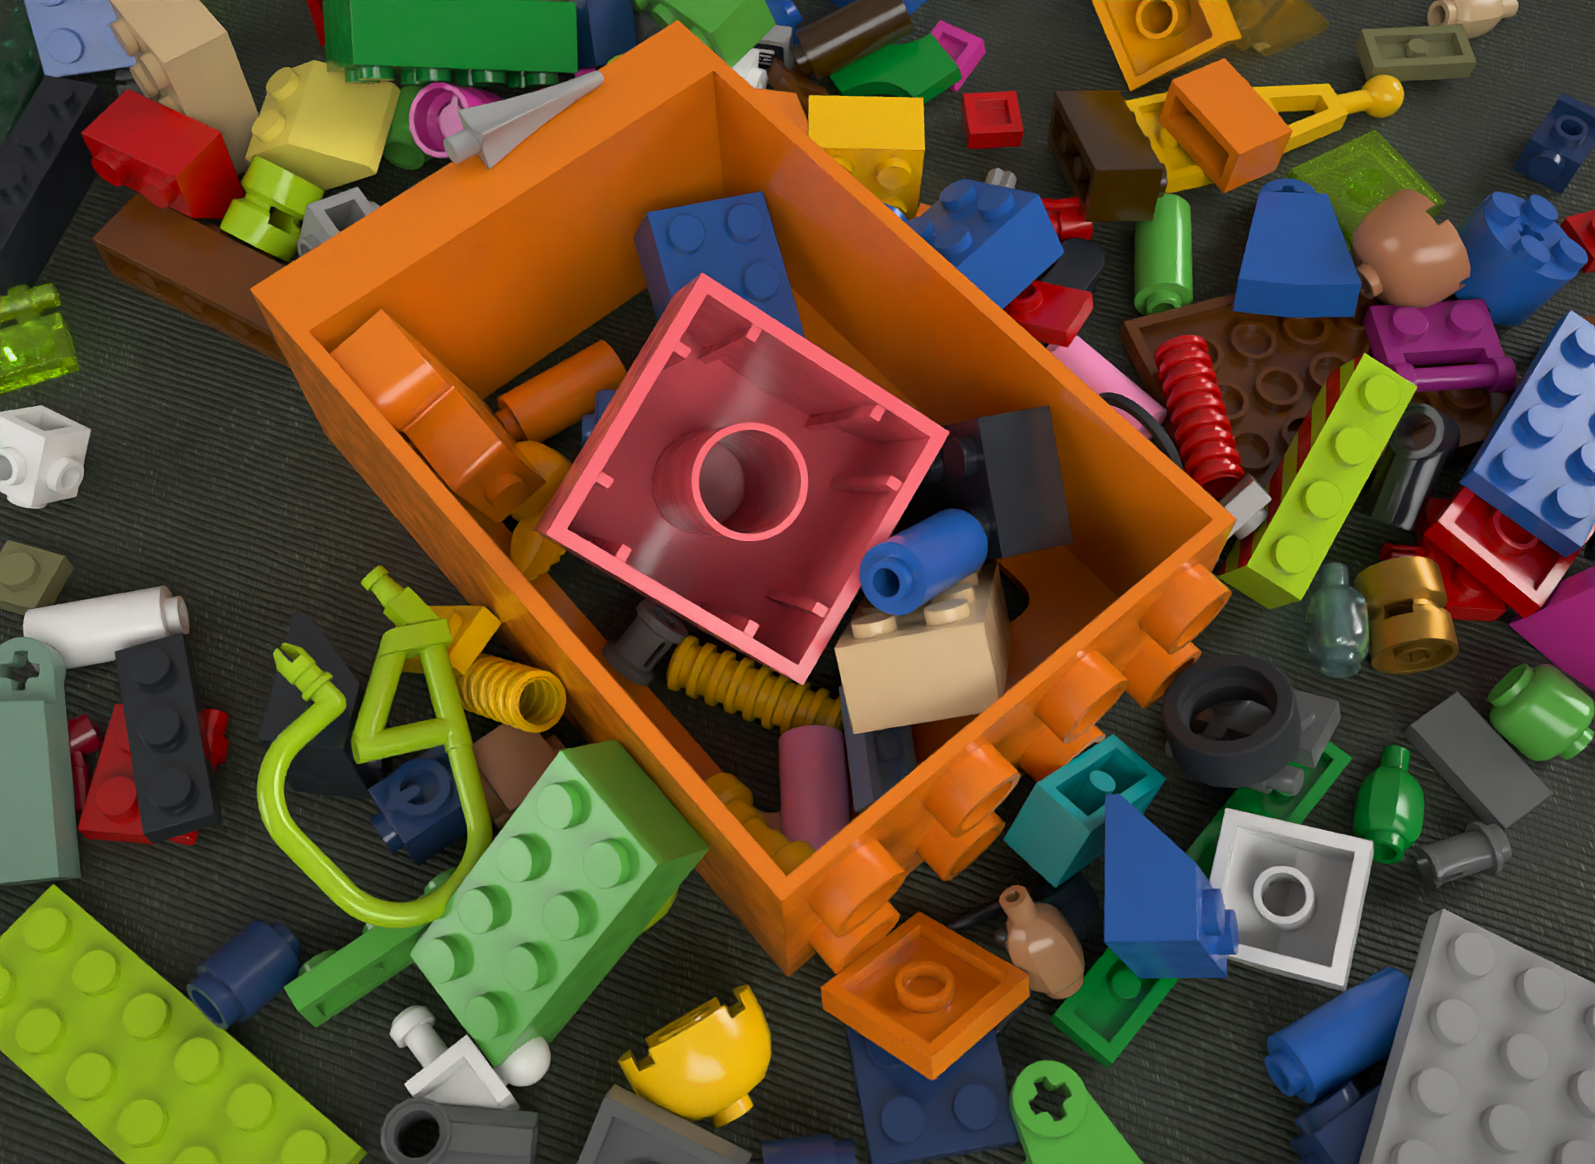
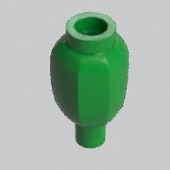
[1352,745,1424,864]

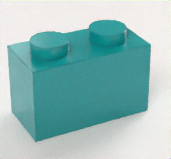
[1003,734,1166,888]

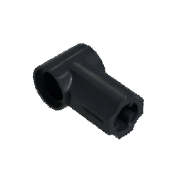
[1361,403,1461,532]

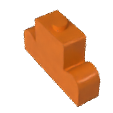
[330,308,547,524]

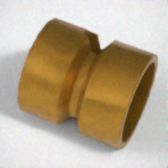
[1354,557,1459,674]

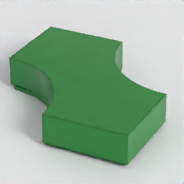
[827,33,962,104]

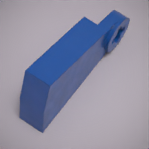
[1233,179,1361,318]

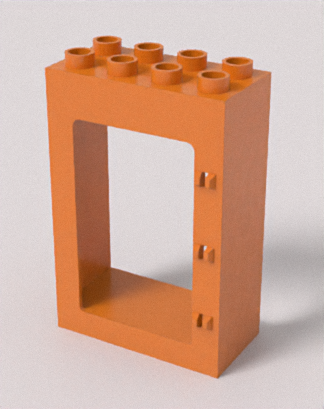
[250,20,1237,977]

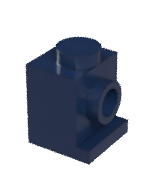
[1513,93,1595,194]

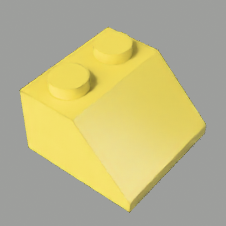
[245,60,400,191]

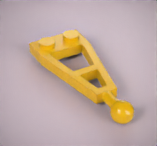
[1125,74,1404,194]

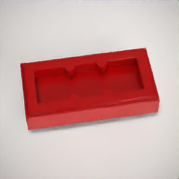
[1002,280,1093,348]

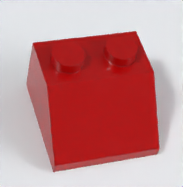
[81,89,245,219]

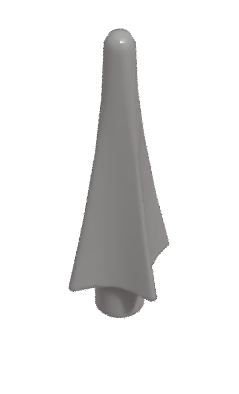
[443,71,604,170]

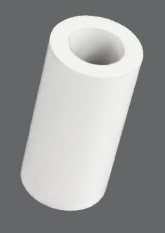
[23,586,190,672]

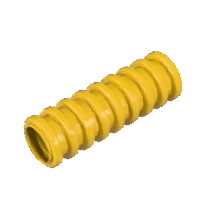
[666,635,844,735]
[454,652,566,733]

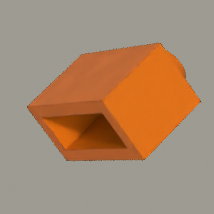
[1158,58,1293,194]

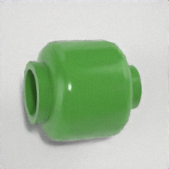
[1487,663,1595,761]

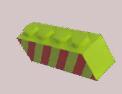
[1217,353,1417,610]

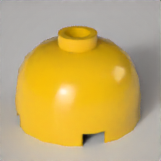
[618,984,772,1128]

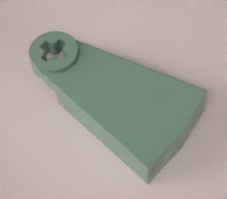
[0,637,81,886]

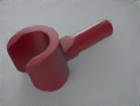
[67,713,104,814]

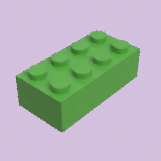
[409,739,710,1068]

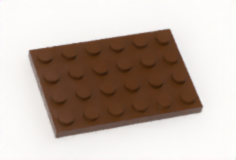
[1119,293,1522,501]

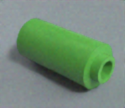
[1134,194,1193,316]

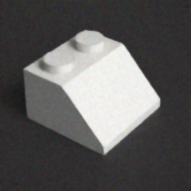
[1209,808,1374,992]

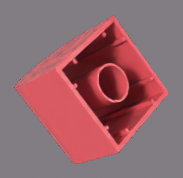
[534,273,950,685]

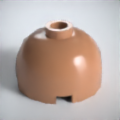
[1351,189,1471,309]

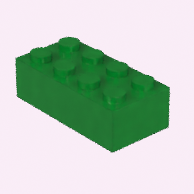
[323,0,578,89]

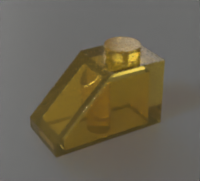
[1227,0,1331,57]

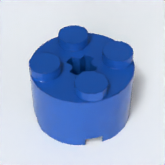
[1454,191,1588,327]

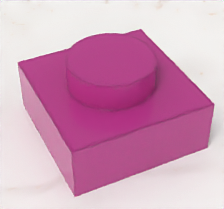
[931,20,986,93]

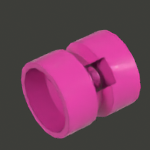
[409,82,502,159]

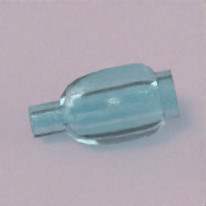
[1306,563,1370,678]

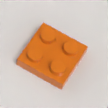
[821,911,1030,1081]

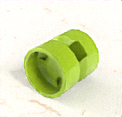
[219,154,325,263]

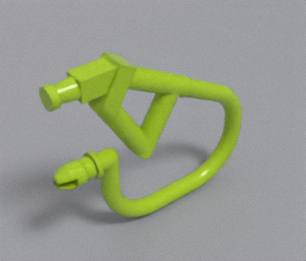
[257,565,493,928]

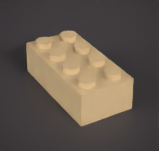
[834,562,1013,734]

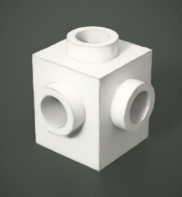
[0,405,91,509]

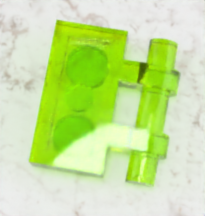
[0,282,80,394]

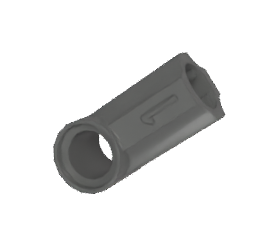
[381,1097,540,1164]

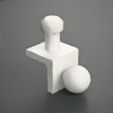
[390,1005,551,1111]

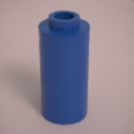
[860,509,988,615]
[1265,967,1411,1103]

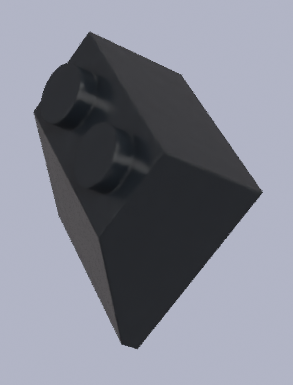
[258,612,393,800]

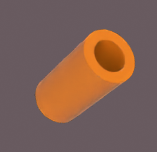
[494,340,627,443]

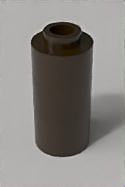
[790,0,914,82]

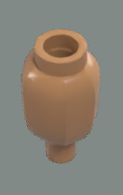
[999,885,1085,999]

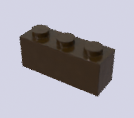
[1047,90,1167,222]

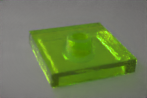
[1287,129,1446,253]

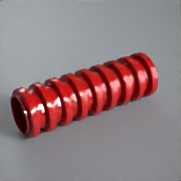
[1153,335,1245,499]

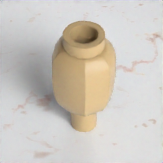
[1427,0,1518,39]

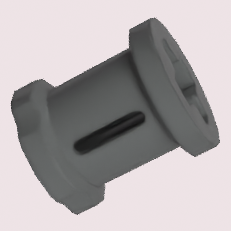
[602,598,688,686]

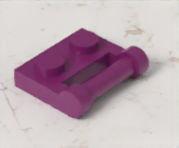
[1362,299,1517,397]

